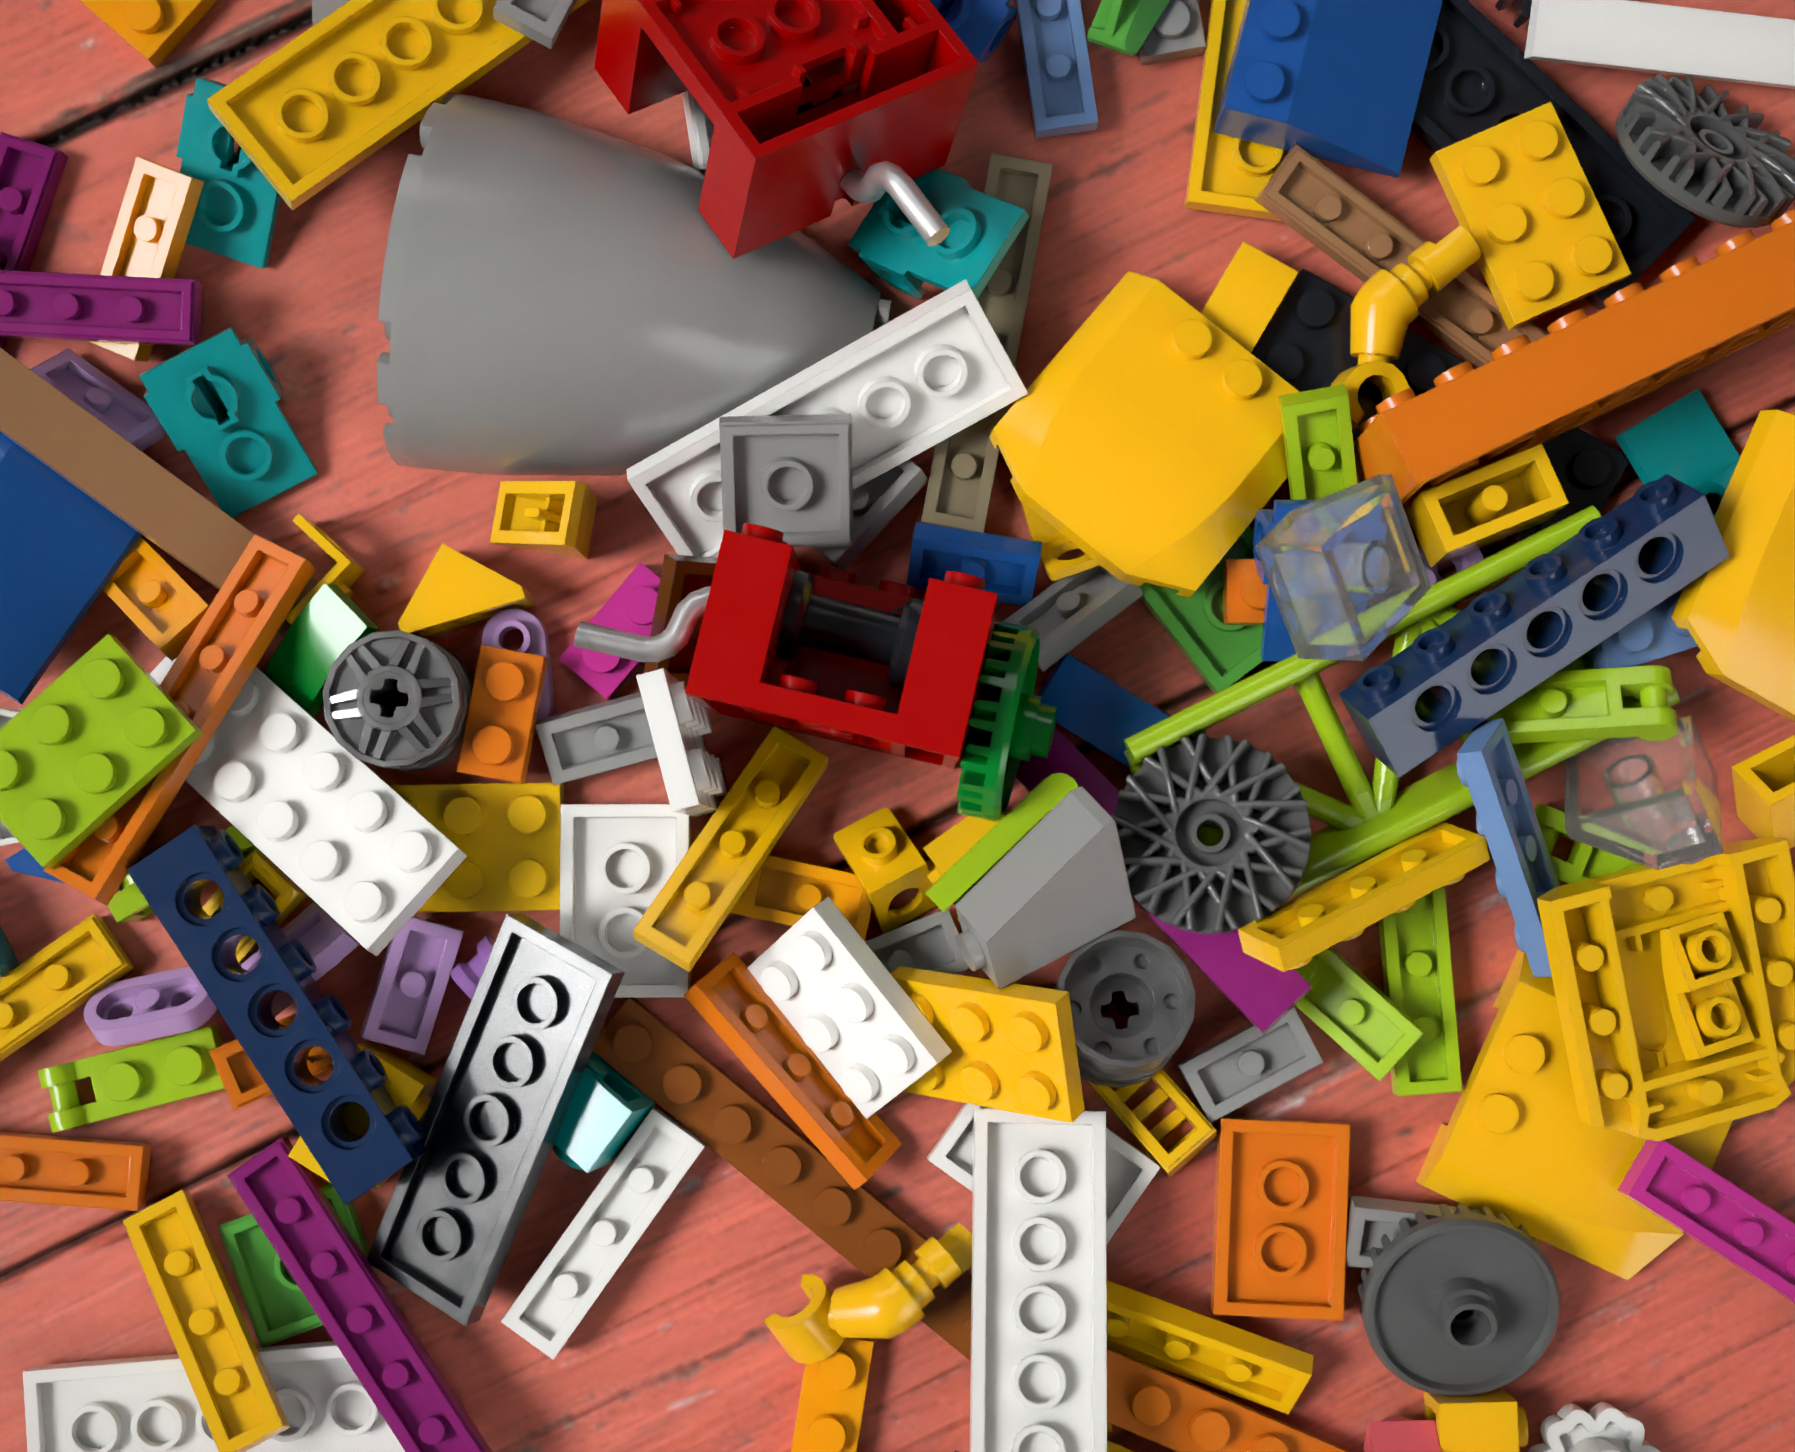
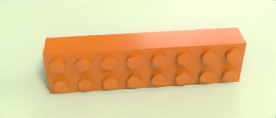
[1354,209,1795,518]

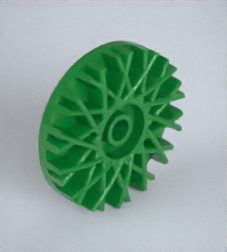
[957,621,1058,822]

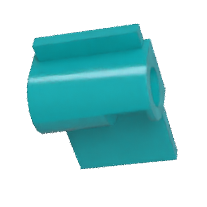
[176,76,281,269]
[848,168,1030,299]
[139,327,318,518]
[1615,388,1740,516]

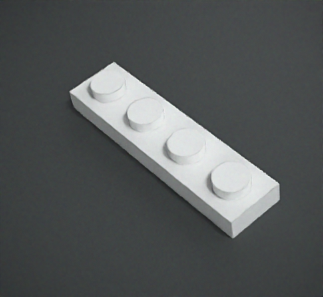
[501,1106,706,1359]

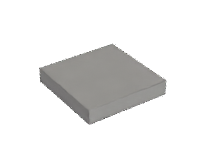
[719,414,853,547]

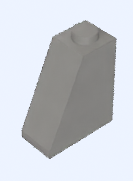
[955,786,1136,990]

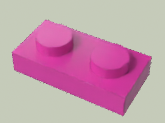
[559,562,660,700]

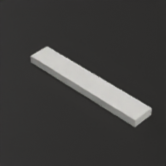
[1524,0,1795,89]

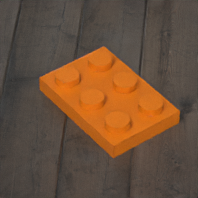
[1210,1116,1350,1321]

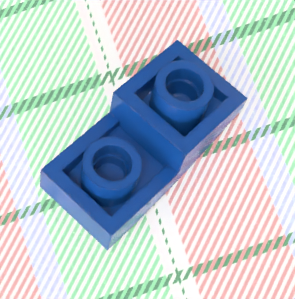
[1037,653,1172,768]

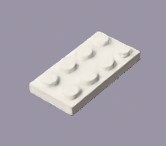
[636,668,728,817]

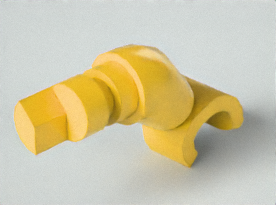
[1331,224,1481,429]
[764,1223,972,1364]

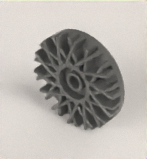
[1616,73,1795,229]
[1111,734,1311,935]
[1358,1203,1561,1396]

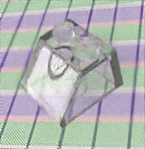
[1255,474,1431,661]
[1565,716,1724,870]

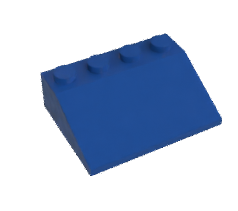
[1213,0,1443,178]
[0,432,142,704]

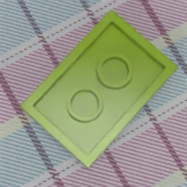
[0,634,203,869]

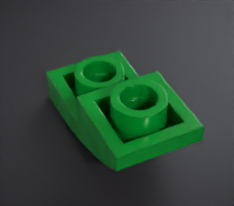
[264,583,379,718]

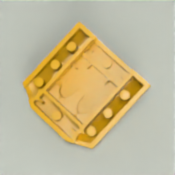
[989,271,1299,598]
[1671,410,1795,722]
[1537,837,1795,1142]
[1415,949,1732,1280]

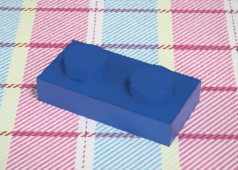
[906,522,1042,606]

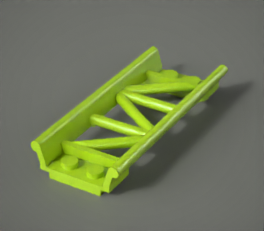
[1123,505,1680,899]

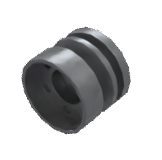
[323,630,474,772]
[1055,930,1196,1088]

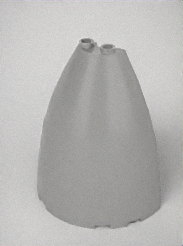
[377,93,892,476]

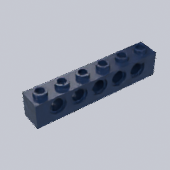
[1338,474,1730,778]
[127,825,427,1205]

